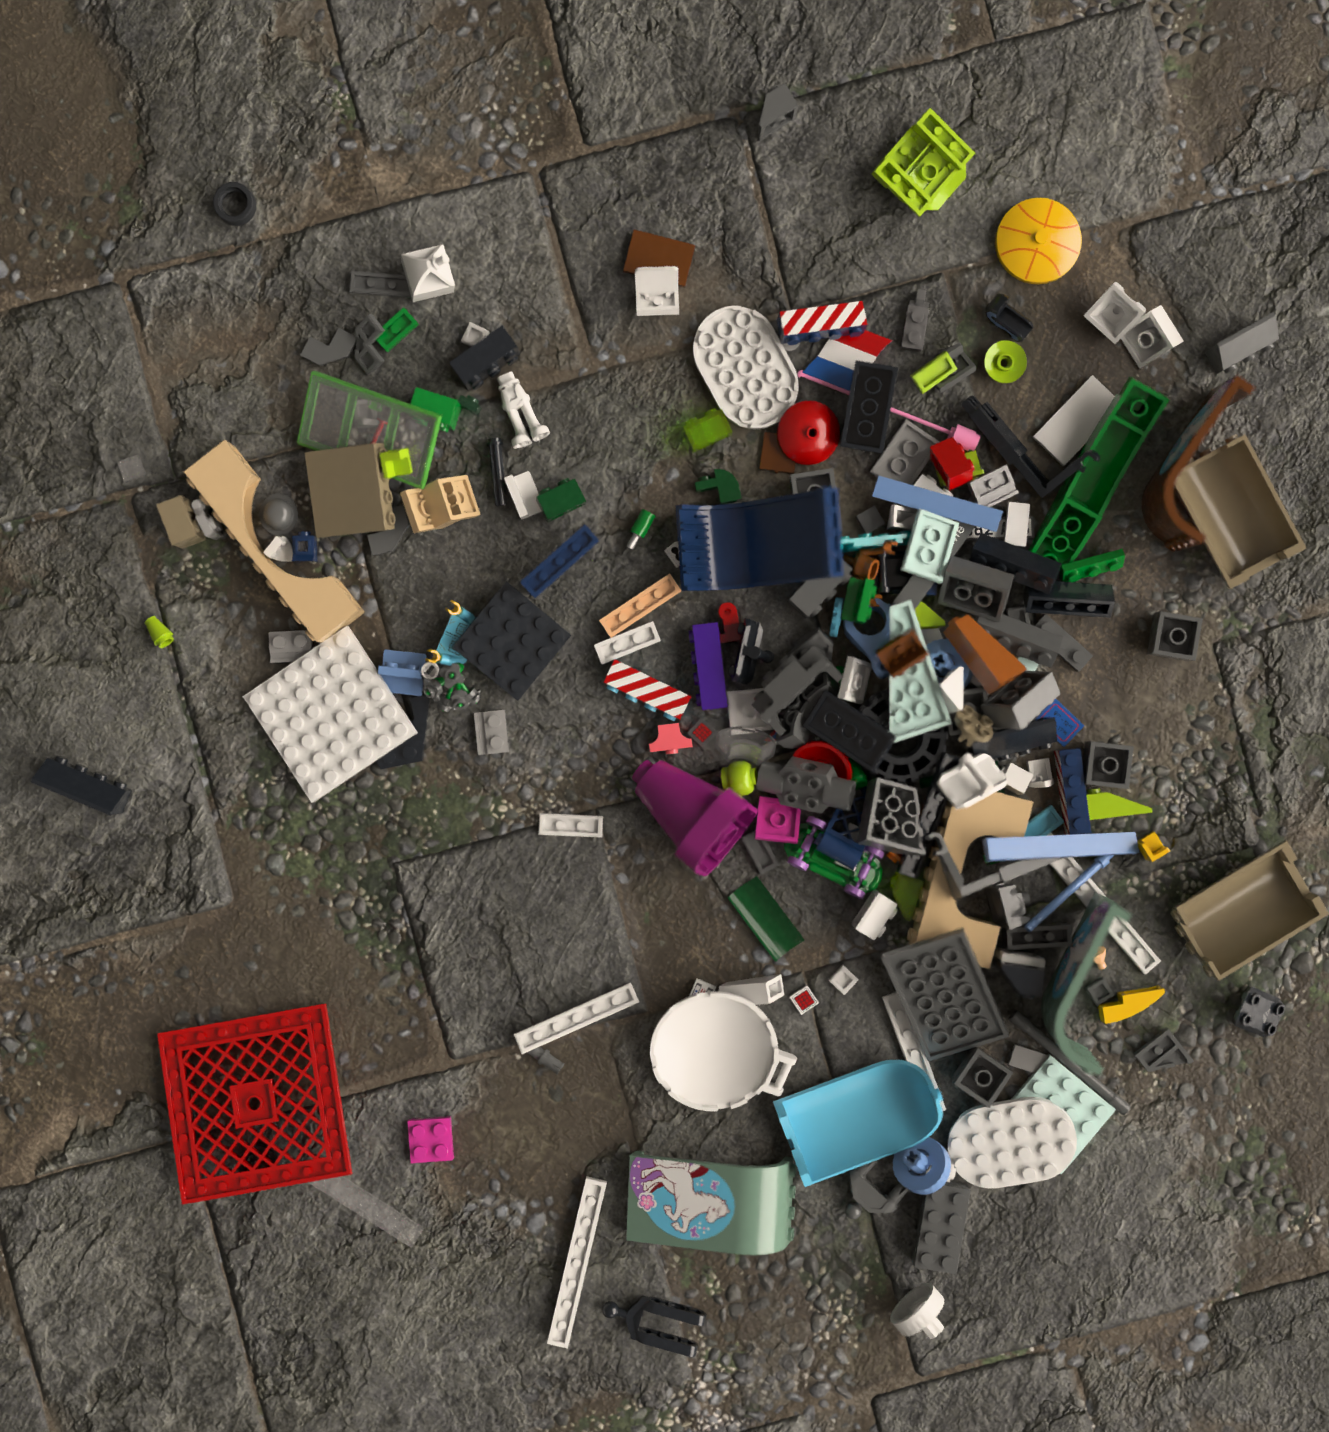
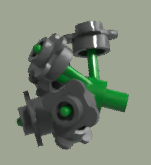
[422,663,481,712]

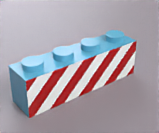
[604,660,691,721]

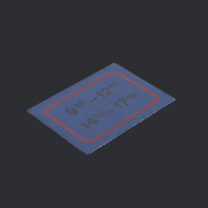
[1035,698,1084,747]

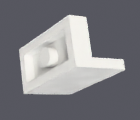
[504,471,542,519]

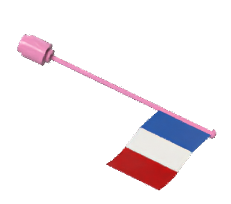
[797,330,981,451]

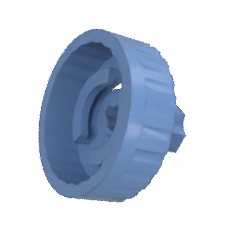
[926,639,973,695]
[893,1137,951,1195]

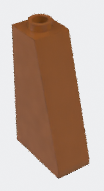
[943,615,1027,695]

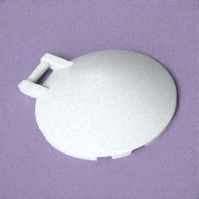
[650,992,797,1111]

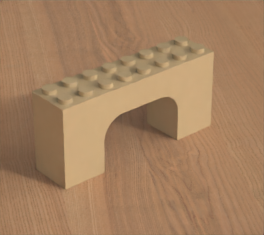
[907,792,1033,969]

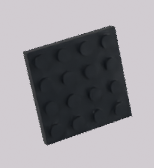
[452,581,571,701]

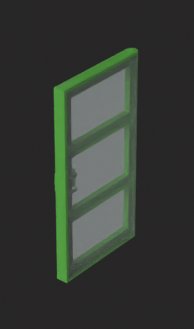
[297,371,442,490]

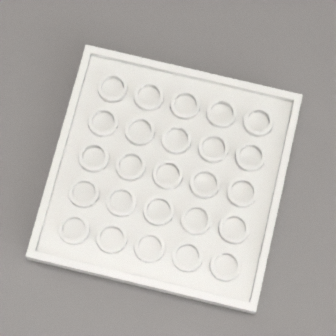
[243,626,418,803]

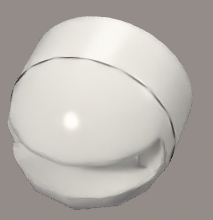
[421,662,439,680]

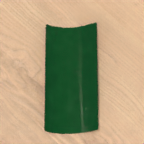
[728,876,805,962]

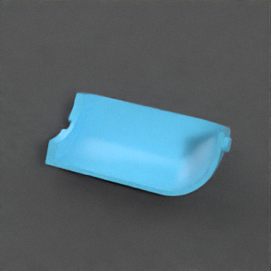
[773,1060,943,1187]

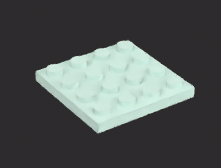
[1011,1054,1116,1175]

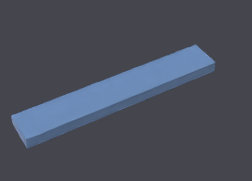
[872,476,1003,532]

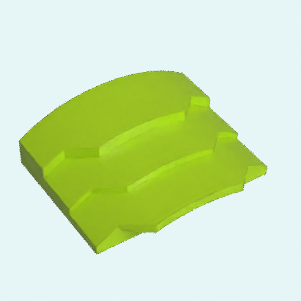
[871,108,975,217]

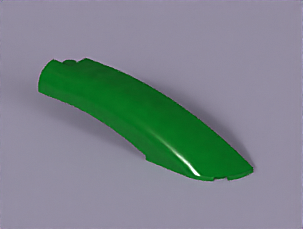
[1028,376,1170,571]

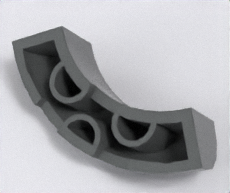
[776,671,840,749]

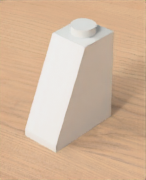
[718,974,784,1005]

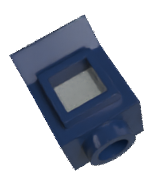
[292,532,318,563]

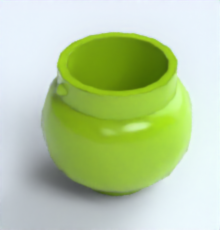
[721,761,758,796]

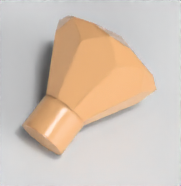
[1093,946,1106,970]

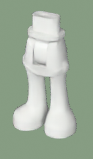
[497,372,550,449]

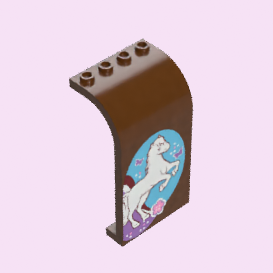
[1142,375,1255,552]

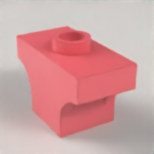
[649,723,693,754]

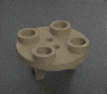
[954,705,993,746]

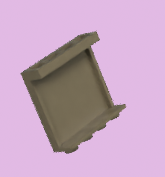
[305,443,395,538]

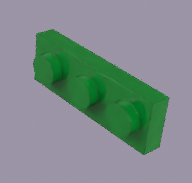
[1059,549,1125,582]

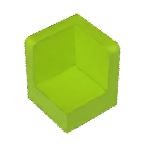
[379,448,413,479]

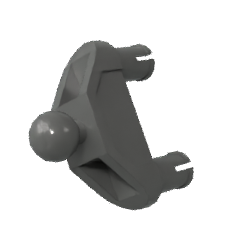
[845,1160,910,1219]

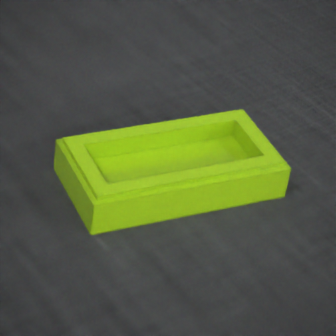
[910,351,957,394]

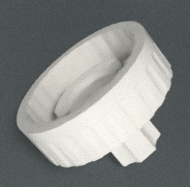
[890,1283,944,1339]

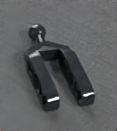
[602,1295,707,1357]

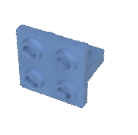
[378,650,426,696]

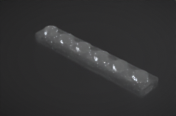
[308,1176,424,1248]

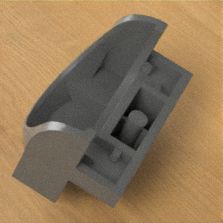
[752,646,843,736]

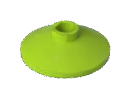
[984,340,1027,383]

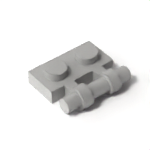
[192,499,223,540]

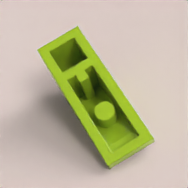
[1086,788,1152,820]

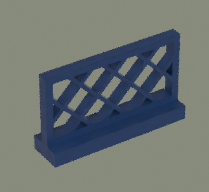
[520,525,600,599]

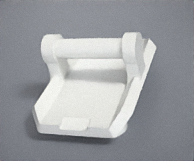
[937,753,1007,809]

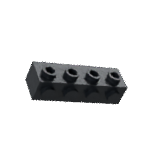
[969,533,1062,594]
[1023,581,1115,618]

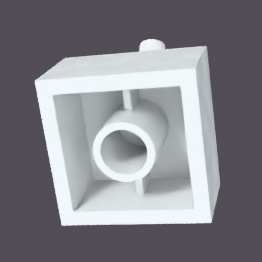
[401,244,455,302]

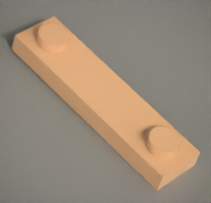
[599,574,682,638]

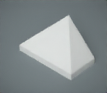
[887,505,917,531]
[940,667,963,714]

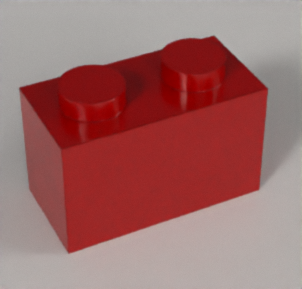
[930,437,975,490]

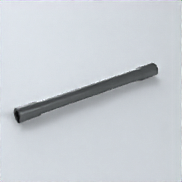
[1009,1010,1131,1115]

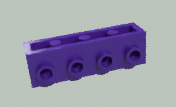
[688,622,728,710]

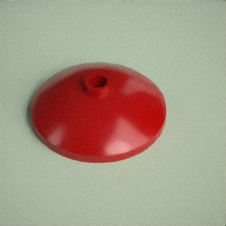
[777,401,840,465]
[793,741,852,780]

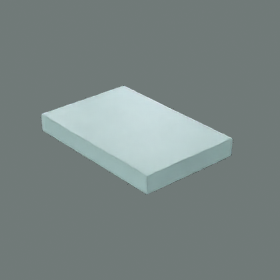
[901,509,959,584]

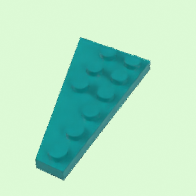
[841,531,911,553]

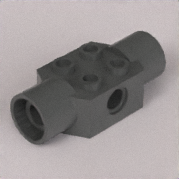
[757,756,856,814]

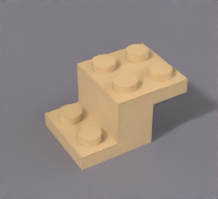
[400,475,481,533]

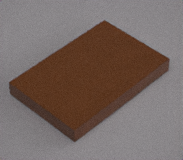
[623,230,695,288]

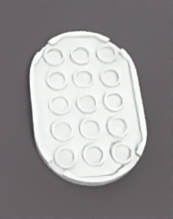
[693,306,799,429]
[948,1097,1077,1188]

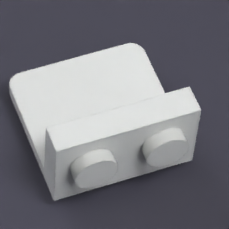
[635,266,679,316]

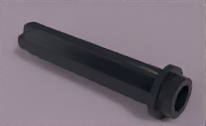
[487,438,507,506]

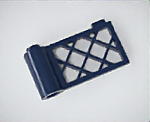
[813,786,867,870]

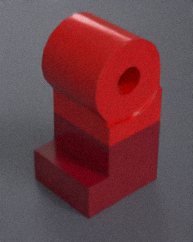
[718,602,741,644]

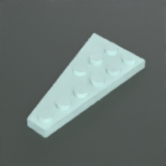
[889,600,952,742]

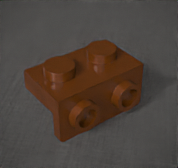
[875,627,929,678]

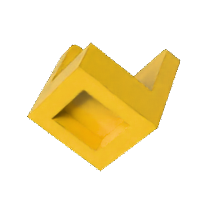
[1137,831,1170,862]

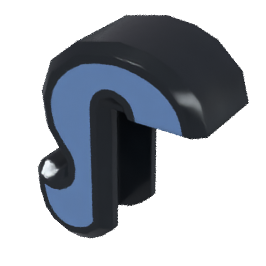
[985,294,1034,342]

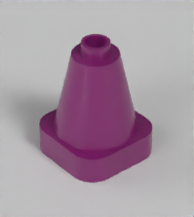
[632,760,758,876]

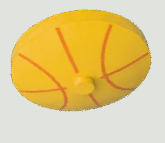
[995,198,1082,284]

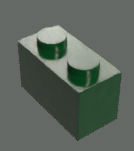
[536,478,586,523]

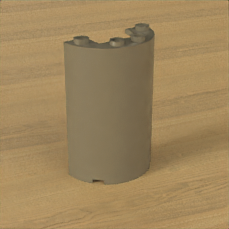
[1174,434,1306,589]
[1170,840,1329,981]

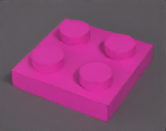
[755,796,801,844]
[408,1116,454,1163]

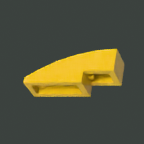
[1098,985,1165,1024]

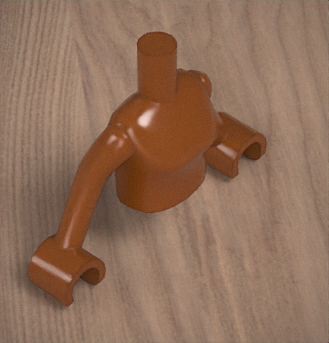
[842,541,898,607]

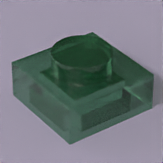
[458,395,482,416]

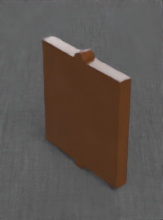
[759,432,796,474]

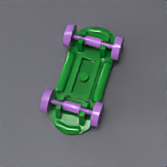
[784,816,884,900]

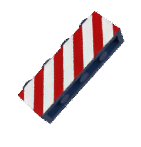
[776,301,868,345]
[1054,748,1091,835]

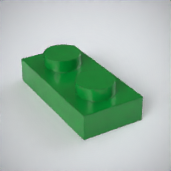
[376,307,419,353]

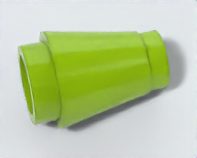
[145,616,174,648]

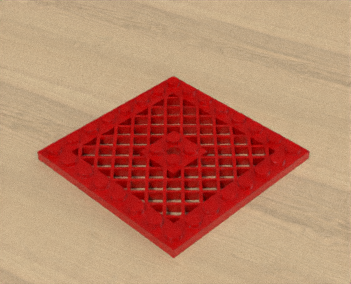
[157,1003,352,1205]

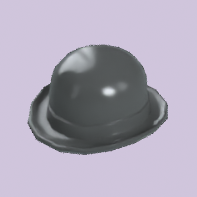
[259,493,298,536]

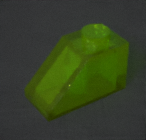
[889,872,924,922]

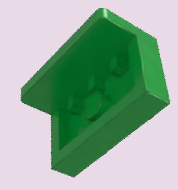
[841,577,876,624]

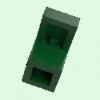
[695,469,742,505]

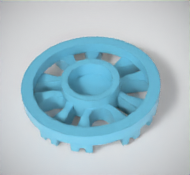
[830,597,843,637]

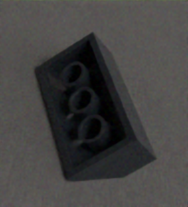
[965,717,1057,761]
[31,755,132,815]

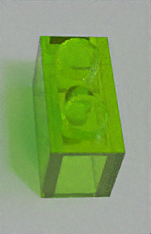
[683,408,732,453]

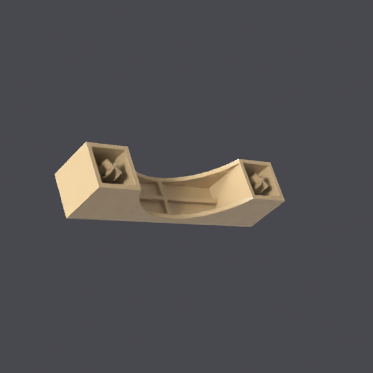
[184,440,365,643]

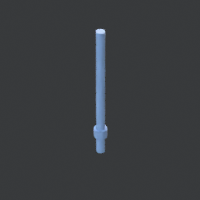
[1024,855,1114,932]

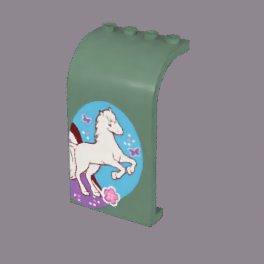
[1041,892,1131,1076]
[626,1151,797,1255]

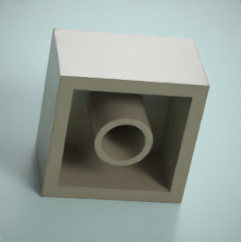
[157,495,207,549]

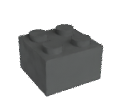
[1147,611,1203,661]
[1083,741,1134,789]
[950,1047,1013,1108]

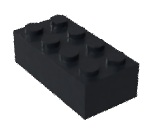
[840,360,898,453]

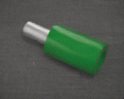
[627,509,656,550]

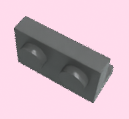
[928,342,976,393]

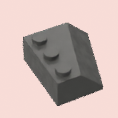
[857,777,926,856]

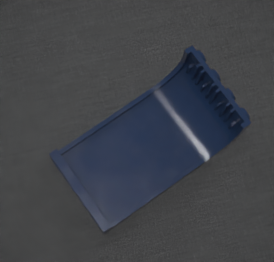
[676,487,844,591]

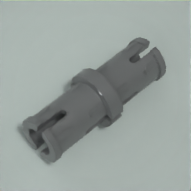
[527,1047,565,1075]

